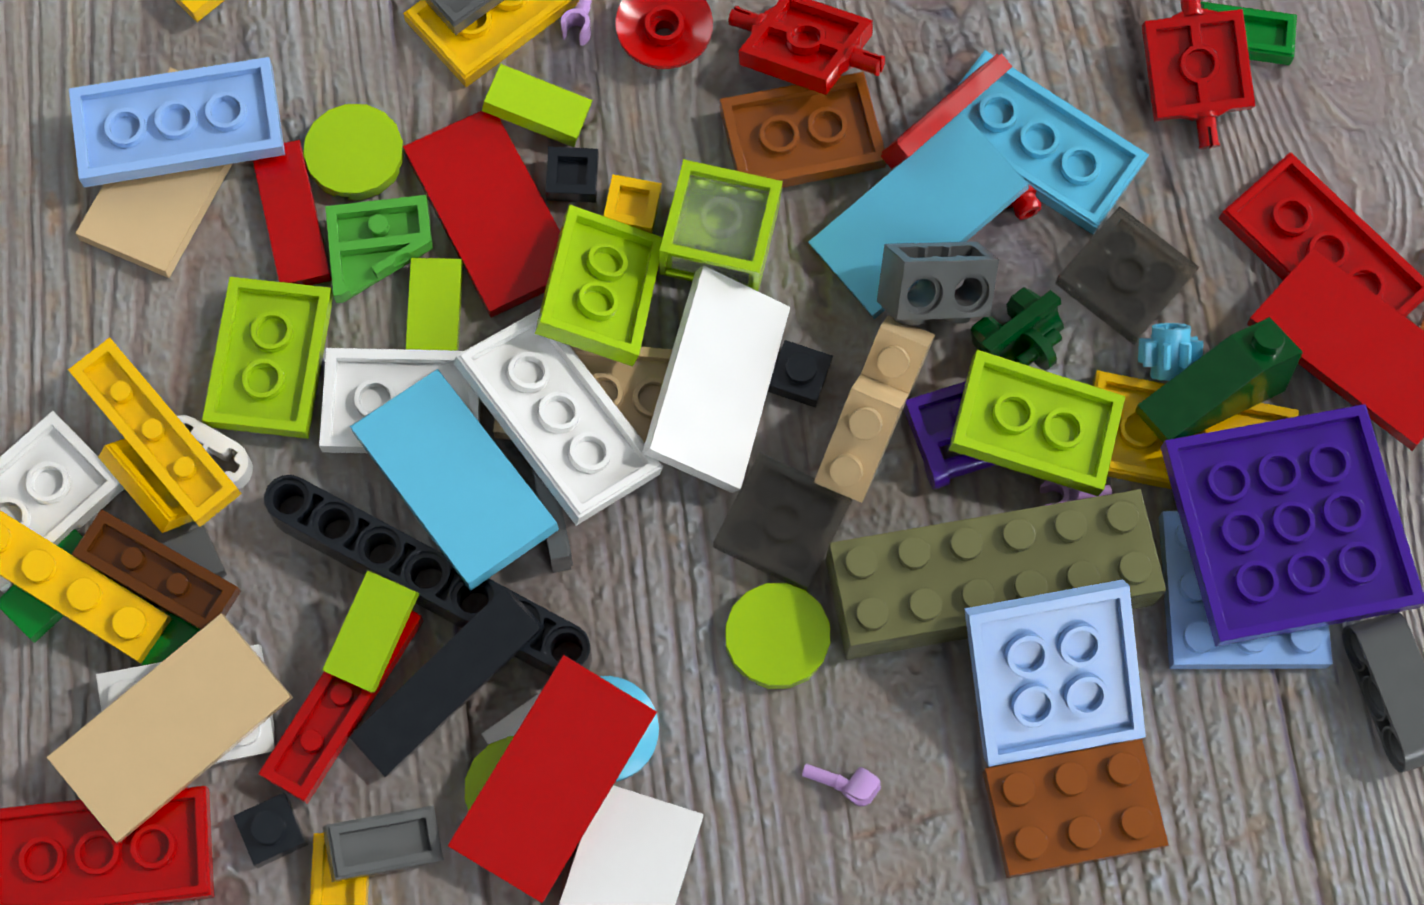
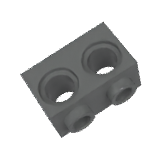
[877,242,999,325]

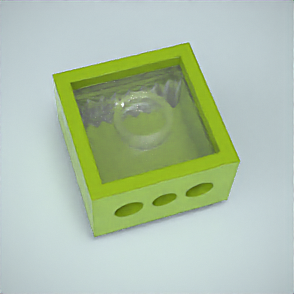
[659,159,783,292]

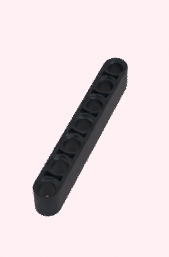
[264,475,592,676]

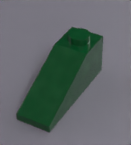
[1135,317,1303,443]

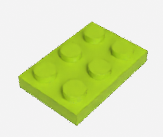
[535,205,663,367]
[202,277,334,439]
[948,350,1125,496]

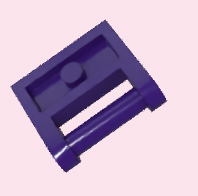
[903,381,995,490]

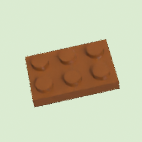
[719,71,886,188]
[982,739,1169,879]

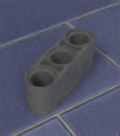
[1342,612,1424,773]

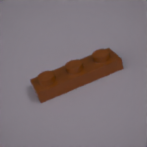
[72,509,241,630]

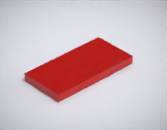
[403,111,560,318]
[1218,152,1424,317]
[1247,248,1424,451]
[448,655,657,903]
[0,786,214,905]

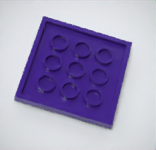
[1160,404,1424,647]

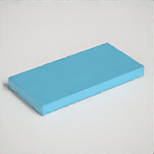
[946,50,1149,235]
[808,111,1029,319]
[350,369,559,590]

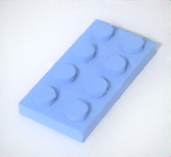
[69,57,285,187]

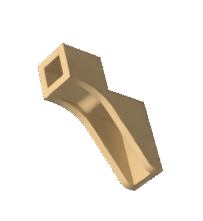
[814,315,935,503]

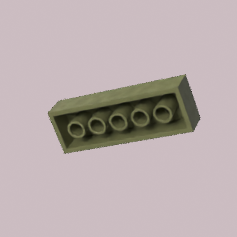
[825,489,1166,660]

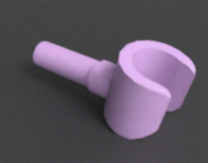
[561,0,592,46]
[1040,481,1112,506]
[802,764,881,806]

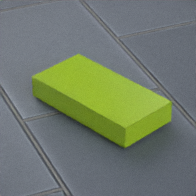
[481,63,593,147]
[406,258,463,351]
[322,570,420,693]

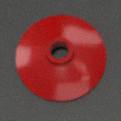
[615,0,713,69]

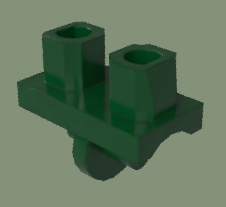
[970,287,1064,370]

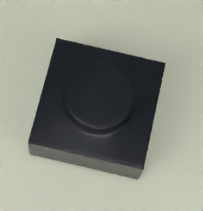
[545,146,599,203]
[768,340,833,408]
[233,792,308,869]

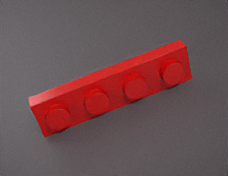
[258,610,424,805]

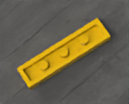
[68,337,242,527]
[0,510,172,664]

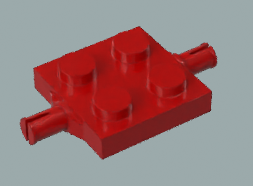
[728,0,885,95]
[1141,0,1256,149]

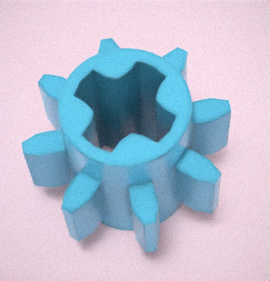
[1138,323,1203,381]

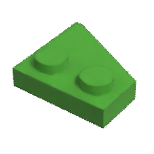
[325,195,433,303]

